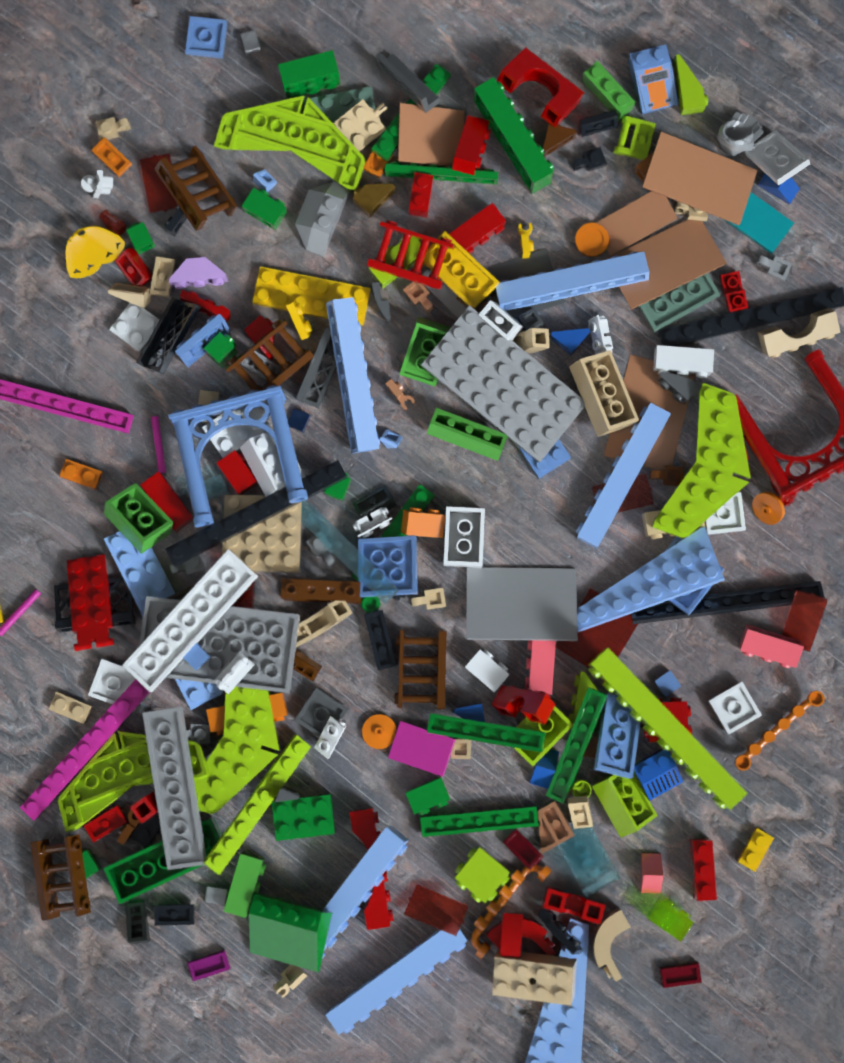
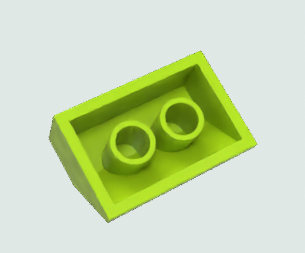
[514,706,574,767]
[592,772,658,838]

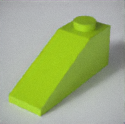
[673,54,708,115]

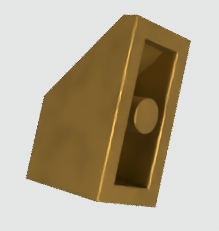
[353,184,396,218]

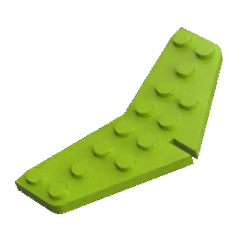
[214,96,365,191]
[652,383,751,538]
[194,686,280,814]
[58,731,210,833]

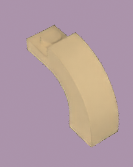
[512,328,550,354]
[296,601,352,648]
[592,908,631,982]

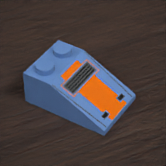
[627,44,678,114]

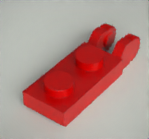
[180,290,231,322]

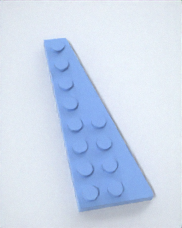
[577,527,725,632]
[525,918,589,1063]

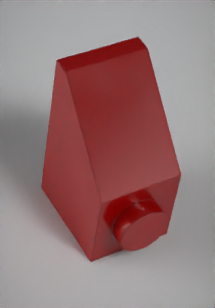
[244,315,275,361]

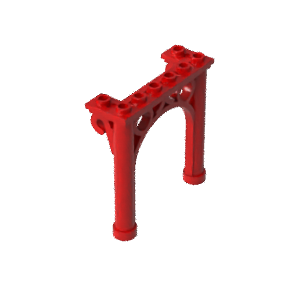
[735,349,844,507]

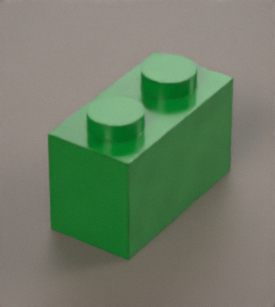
[242,187,287,231]
[204,332,238,368]
[405,777,450,816]

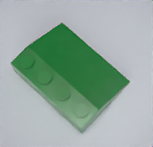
[249,894,332,972]

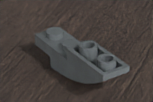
[657,372,701,410]

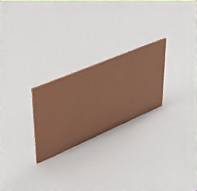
[596,191,678,256]

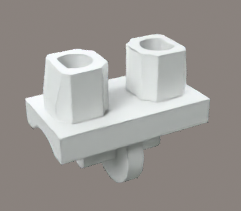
[81,170,113,198]

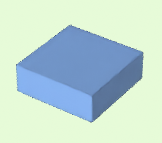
[183,643,211,671]
[654,670,681,697]

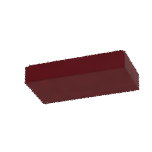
[503,829,544,871]
[659,962,702,988]

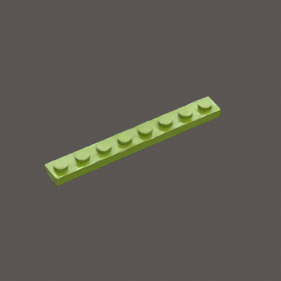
[203,735,311,875]

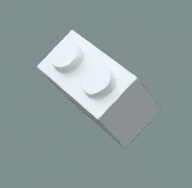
[479,300,523,340]
[465,649,509,692]

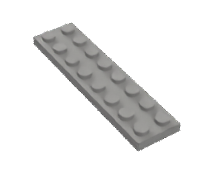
[143,706,206,870]

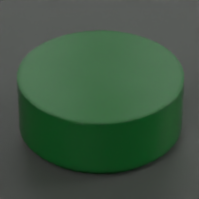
[361,596,381,613]

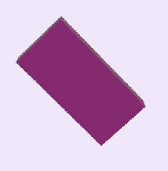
[187,950,231,981]

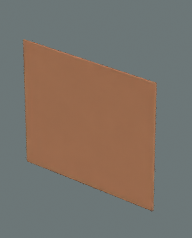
[398,103,464,166]

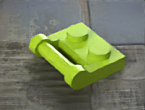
[613,116,656,160]

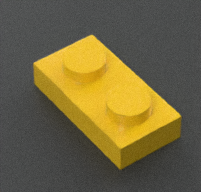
[286,299,312,340]
[737,828,774,872]

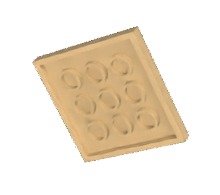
[222,495,302,573]

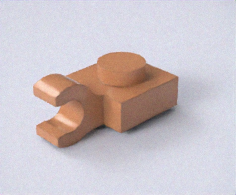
[403,282,433,313]
[385,379,415,411]

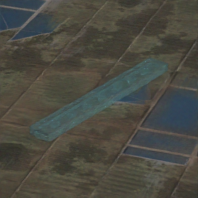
[301,500,399,604]

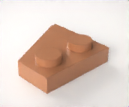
[538,801,575,854]

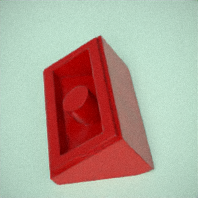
[114,248,153,287]

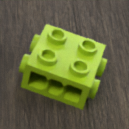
[454,846,510,903]

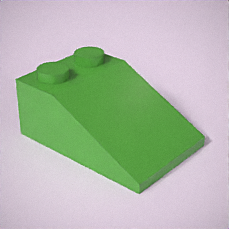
[399,317,451,386]

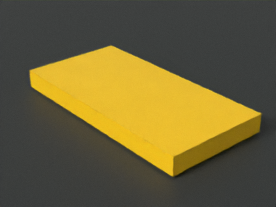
[423,231,500,310]

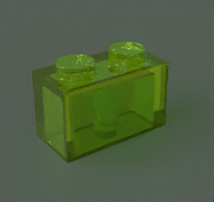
[646,897,694,942]

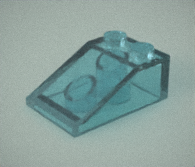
[557,827,620,897]

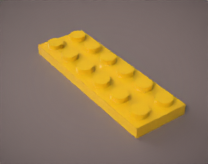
[252,267,371,326]

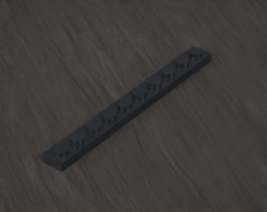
[658,287,844,347]
[165,460,347,567]
[631,581,825,624]

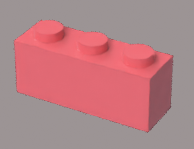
[739,624,804,668]
[524,640,556,695]

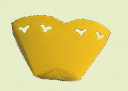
[66,225,125,278]

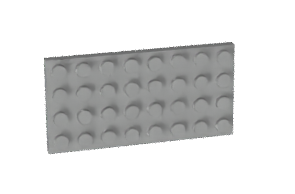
[421,305,585,463]
[139,596,300,693]

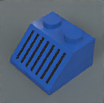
[634,748,683,801]

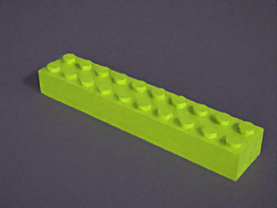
[587,648,748,810]

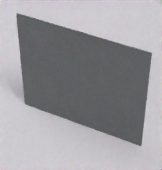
[486,248,565,319]

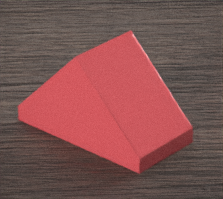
[641,853,663,893]

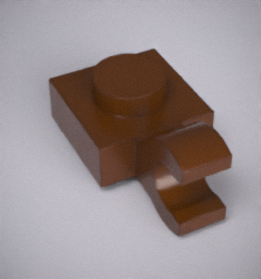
[649,466,684,486]
[117,810,140,845]

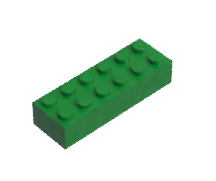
[473,77,554,194]
[103,817,222,904]

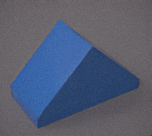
[758,173,800,205]
[550,328,590,356]
[453,703,485,722]
[530,749,559,789]

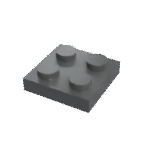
[295,688,348,737]

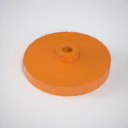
[575,223,609,257]
[752,491,785,525]
[362,714,397,749]

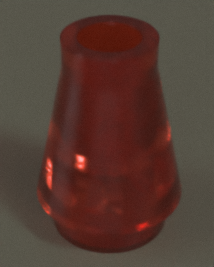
[99,210,127,236]

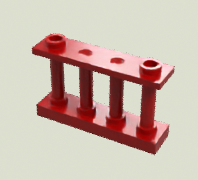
[367,220,455,290]

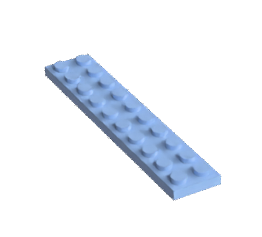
[104,531,225,711]

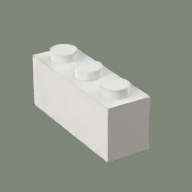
[653,345,714,378]

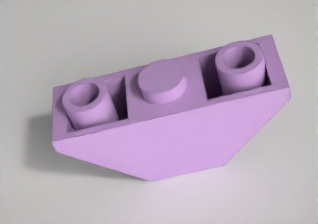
[169,257,228,289]

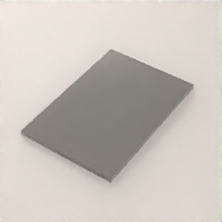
[466,567,577,641]

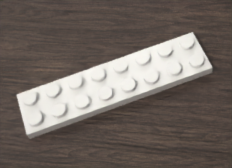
[122,549,258,692]

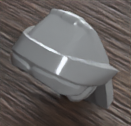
[717,112,763,156]

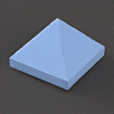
[380,429,403,448]

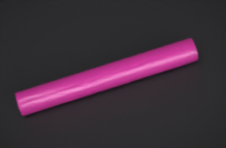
[151,416,166,473]
[0,589,42,636]

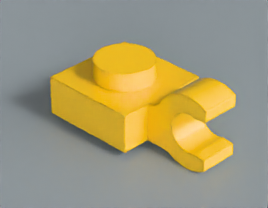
[518,223,534,259]

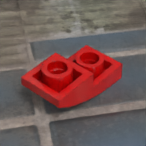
[719,271,748,312]
[500,913,523,958]

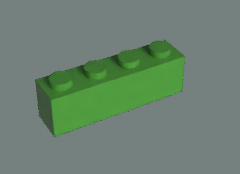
[427,408,507,461]

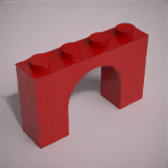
[497,47,585,128]

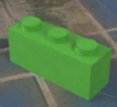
[582,61,635,121]
[224,852,266,918]

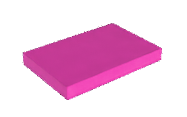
[388,721,456,777]

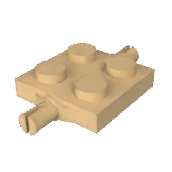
[334,99,387,151]

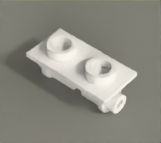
[588,315,613,354]
[352,507,392,538]
[214,652,255,694]
[314,716,346,759]

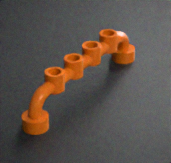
[734,691,825,771]
[471,864,552,959]

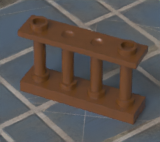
[155,145,237,231]
[226,318,314,391]
[281,579,362,604]
[394,630,447,709]
[30,834,91,921]

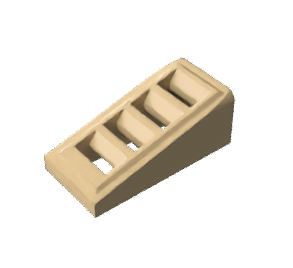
[108,283,151,308]

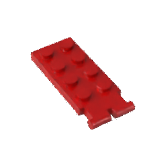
[67,554,114,651]

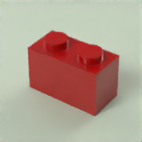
[409,172,434,218]
[217,450,258,495]

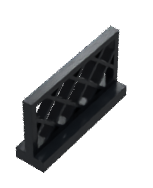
[136,297,201,374]
[54,577,136,633]

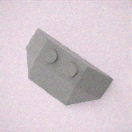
[295,181,351,257]

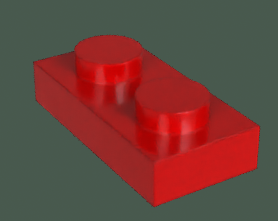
[84,805,128,843]

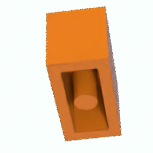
[401,507,446,538]

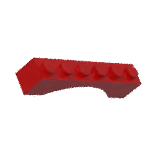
[349,808,394,930]

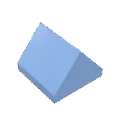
[253,169,277,192]

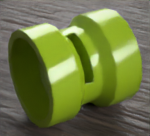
[571,780,592,798]

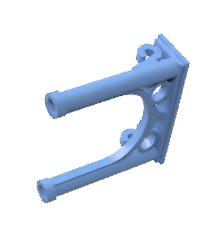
[168,385,308,527]

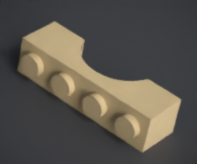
[758,308,841,358]

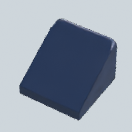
[288,409,311,433]

